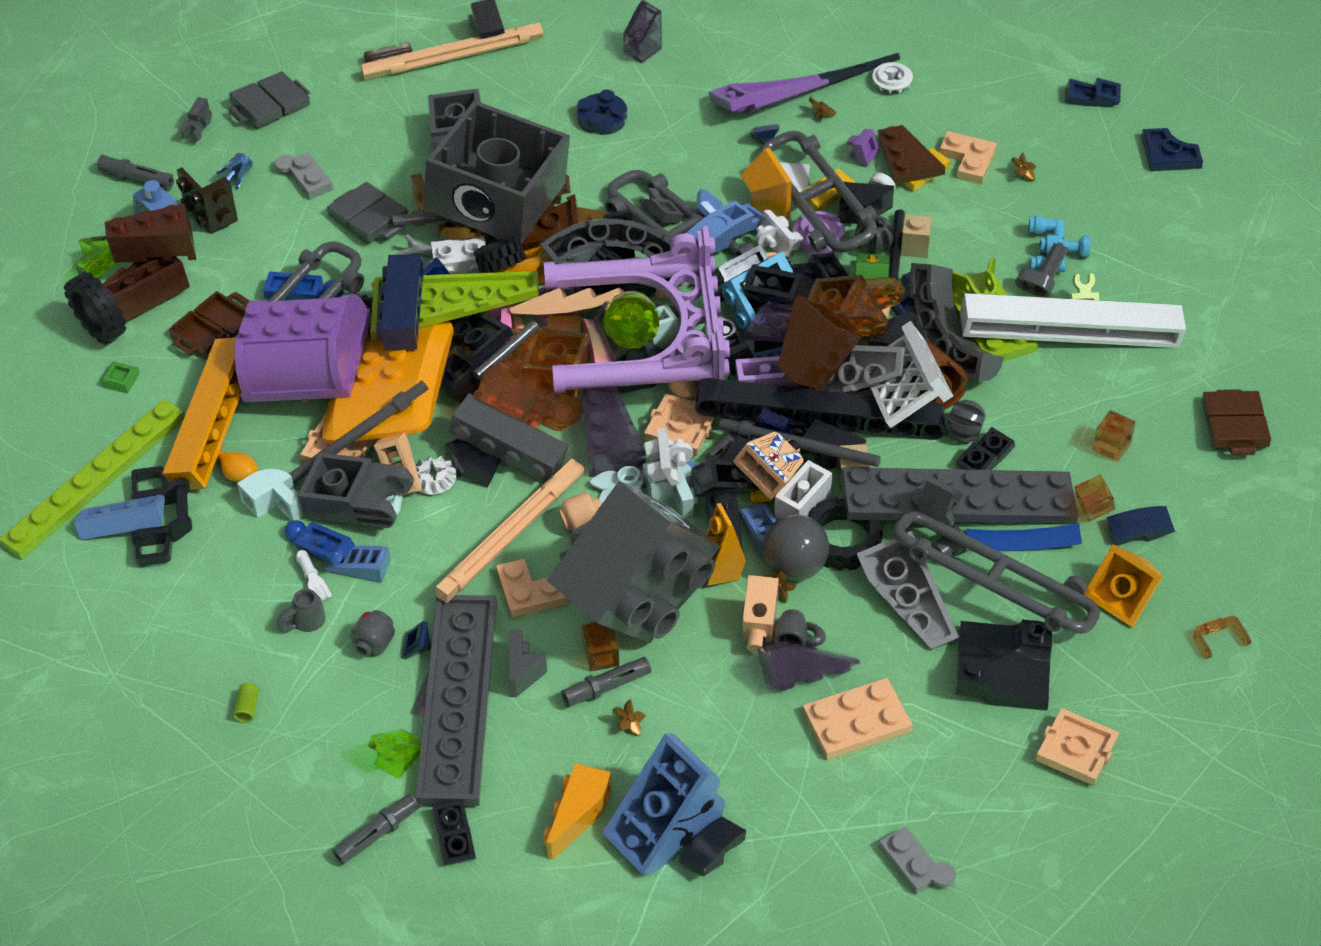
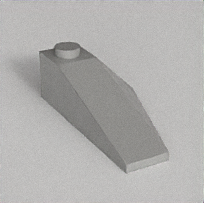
[797,345,905,393]
[857,531,959,650]

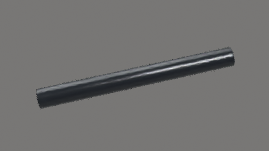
[887,209,905,293]

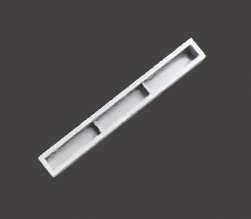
[960,293,1186,348]

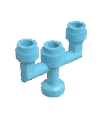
[1028,216,1090,272]

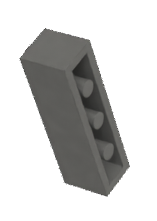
[449,393,569,483]

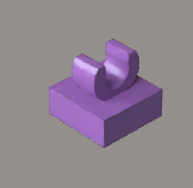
[846,129,879,166]

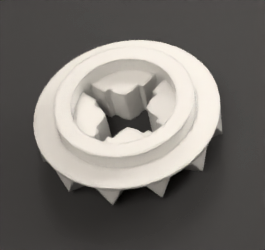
[872,62,913,94]
[416,455,456,495]

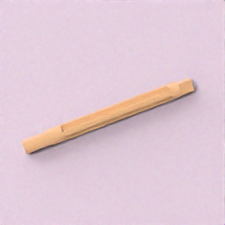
[361,22,543,81]
[435,458,585,603]

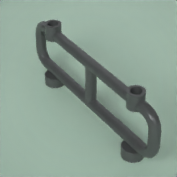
[752,131,878,252]
[605,170,755,287]
[235,241,364,337]
[893,511,1100,634]

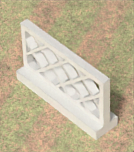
[870,321,953,428]

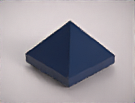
[750,124,780,144]
[402,621,431,659]

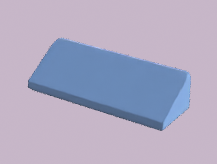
[74,495,165,540]

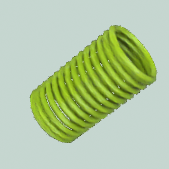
[233,683,259,722]

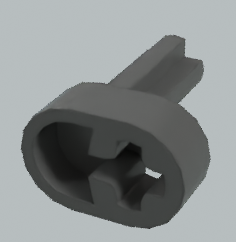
[1015,242,1068,297]

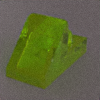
[76,236,115,278]
[368,729,421,778]

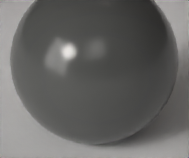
[763,514,829,581]

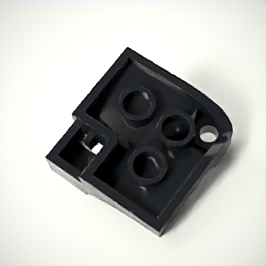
[440,312,514,403]
[956,619,1052,711]

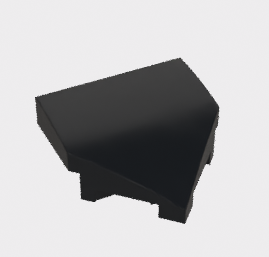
[444,439,501,488]

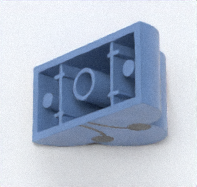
[602,733,725,875]

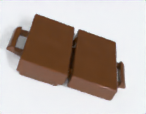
[169,291,250,360]
[1202,389,1271,455]

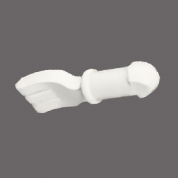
[296,550,332,601]

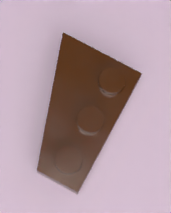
[878,125,946,185]

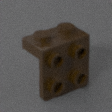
[176,167,238,234]

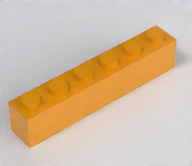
[162,337,241,490]

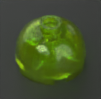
[603,291,659,349]

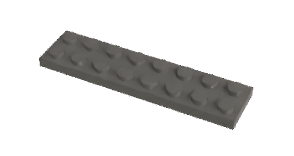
[841,467,1079,524]
[415,595,497,806]

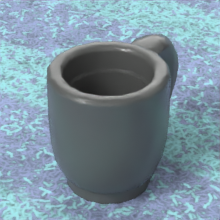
[276,589,326,632]
[773,609,826,654]

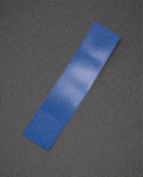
[966,523,1082,551]

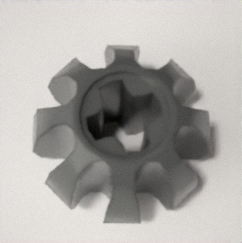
[854,216,895,254]
[946,400,986,442]

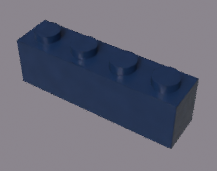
[376,254,424,350]

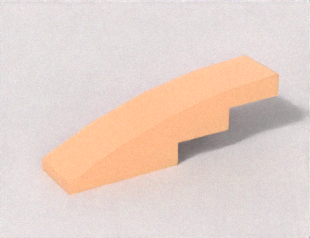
[509,288,626,316]

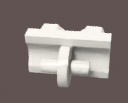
[756,210,803,258]
[645,427,693,486]

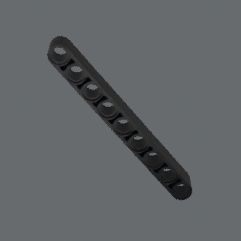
[695,378,945,440]

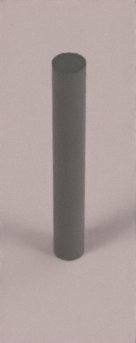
[473,320,539,381]

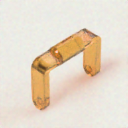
[1193,616,1251,659]

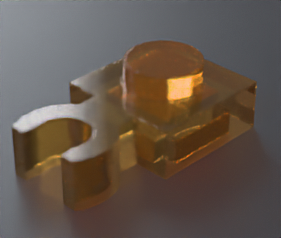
[411,173,429,213]

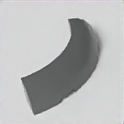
[539,218,672,264]
[910,263,1004,381]

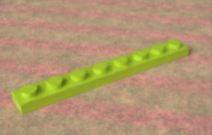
[0,399,185,560]

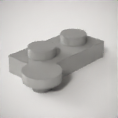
[275,152,333,200]
[879,826,956,895]

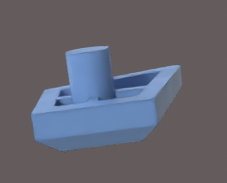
[696,189,722,216]

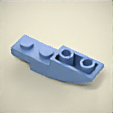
[685,201,763,252]

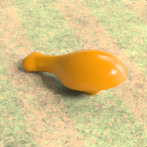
[217,449,258,482]

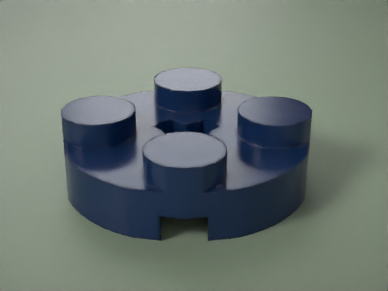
[577,90,628,135]

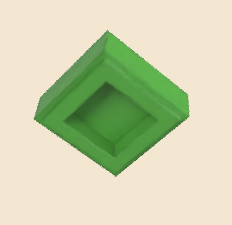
[101,361,139,394]

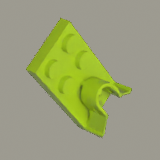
[952,257,1038,361]

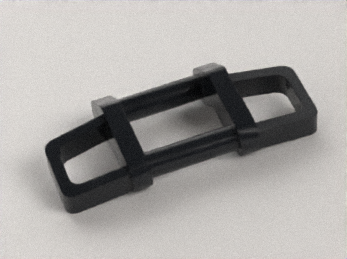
[131,466,193,566]

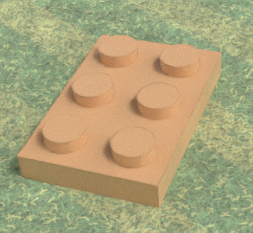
[802,678,913,760]

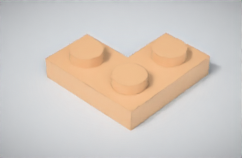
[940,131,997,184]
[496,559,569,618]

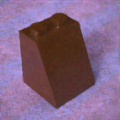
[777,295,862,390]

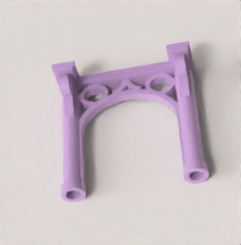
[544,226,730,394]

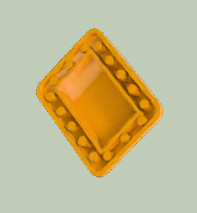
[322,321,454,444]

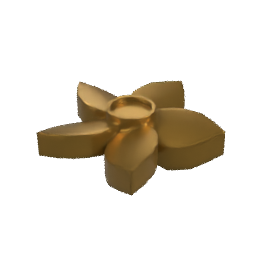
[808,97,837,118]
[1011,152,1036,182]
[763,570,796,603]
[612,699,646,736]

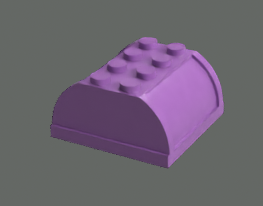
[235,294,372,402]

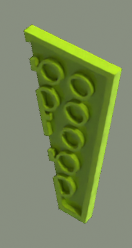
[370,271,539,341]

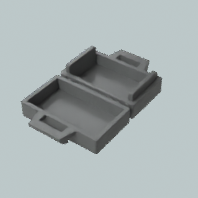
[229,71,310,128]
[327,182,408,244]

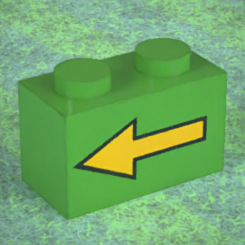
[849,253,889,292]

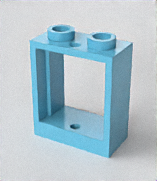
[720,251,794,333]

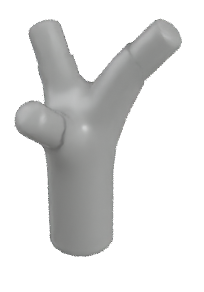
[396,234,433,257]

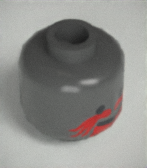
[350,610,395,656]

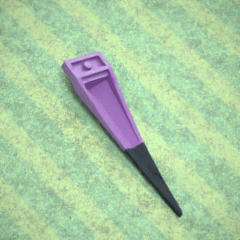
[709,53,900,115]

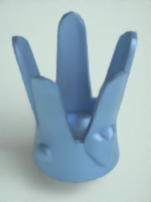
[216,153,253,190]

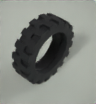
[64,271,126,344]
[808,496,883,571]

